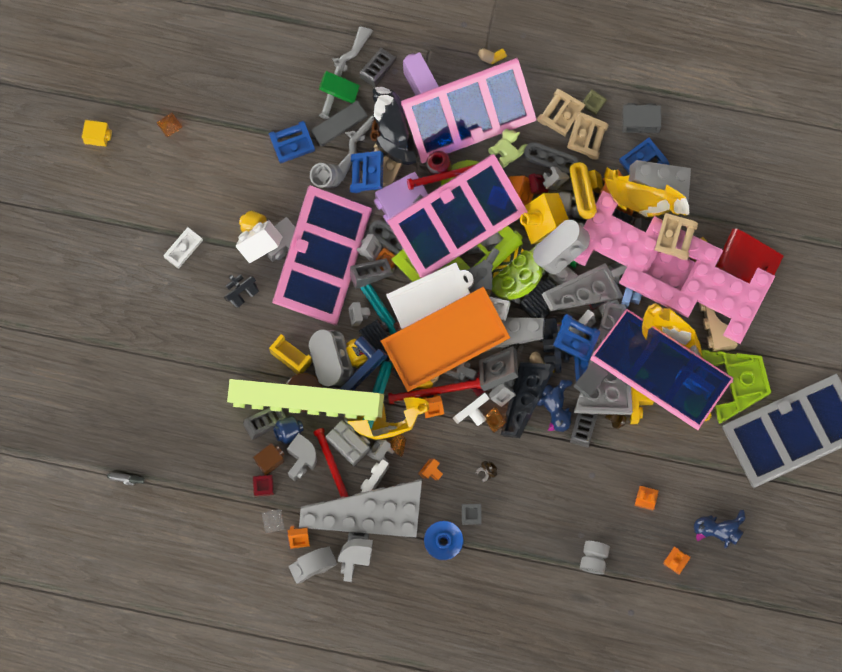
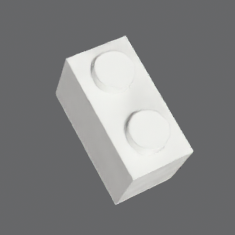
[236,220,283,263]

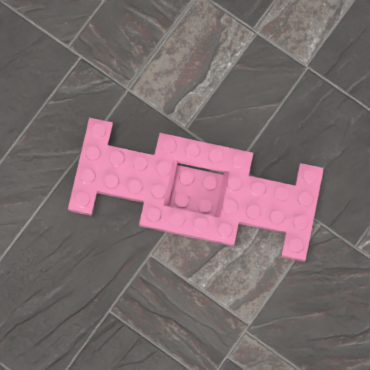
[573,191,775,344]

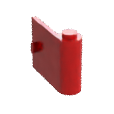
[715,229,784,284]

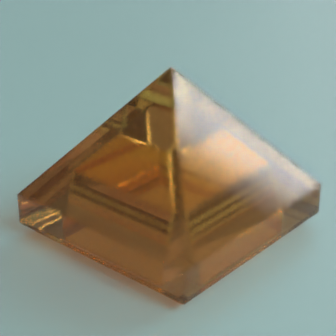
[156,112,182,137]
[485,407,506,433]
[389,434,406,457]

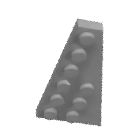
[574,304,633,415]
[299,479,422,537]

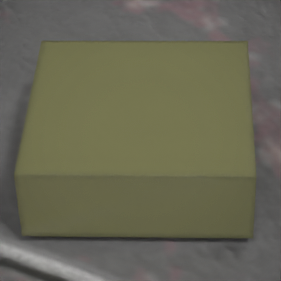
[582,89,607,116]

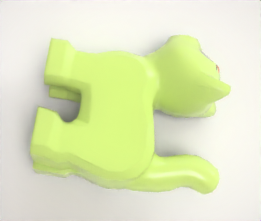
[488,129,527,168]

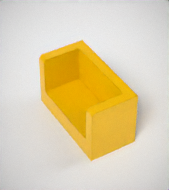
[269,334,312,374]

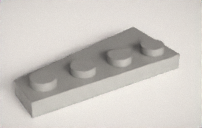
[542,263,623,311]
[487,317,545,351]

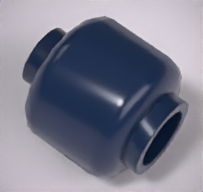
[273,416,304,444]

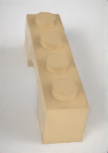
[699,303,737,352]

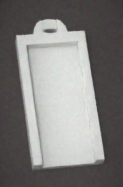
[386,262,474,329]

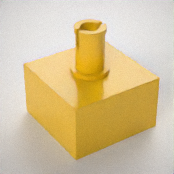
[520,193,569,244]

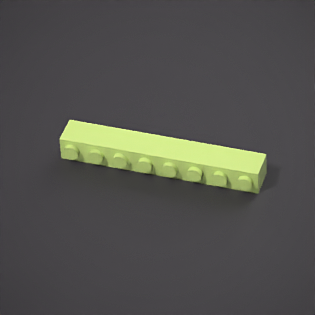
[227,379,384,421]

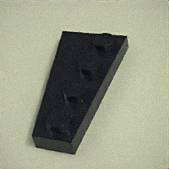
[501,362,555,438]

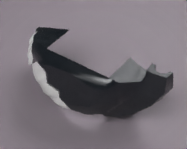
[372,87,416,165]

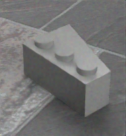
[629,160,691,202]

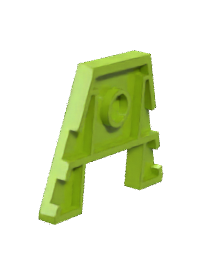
[701,350,771,424]

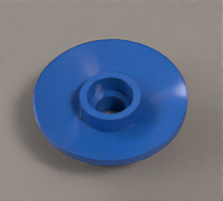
[424,521,463,560]

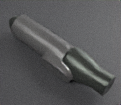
[107,472,145,485]

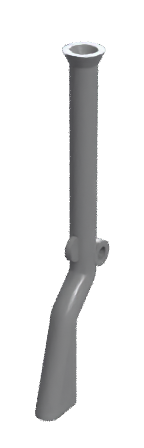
[319,27,373,119]
[338,95,400,181]

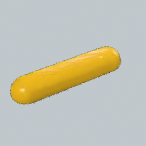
[569,162,597,219]

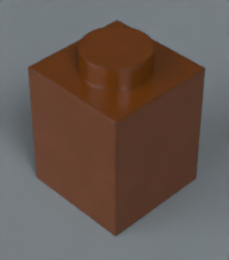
[253,443,285,475]

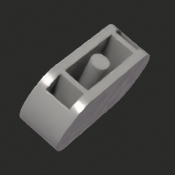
[533,220,590,274]
[309,330,353,387]

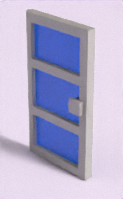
[722,374,842,488]

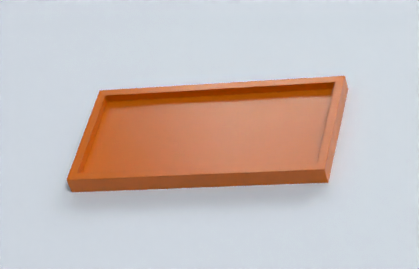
[381,287,510,392]

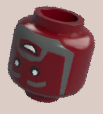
[426,151,452,175]

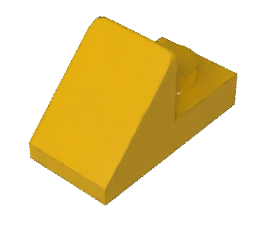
[630,387,654,424]

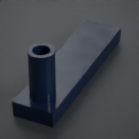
[339,336,388,391]

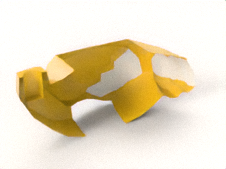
[604,167,689,217]
[642,303,703,371]
[343,397,429,440]

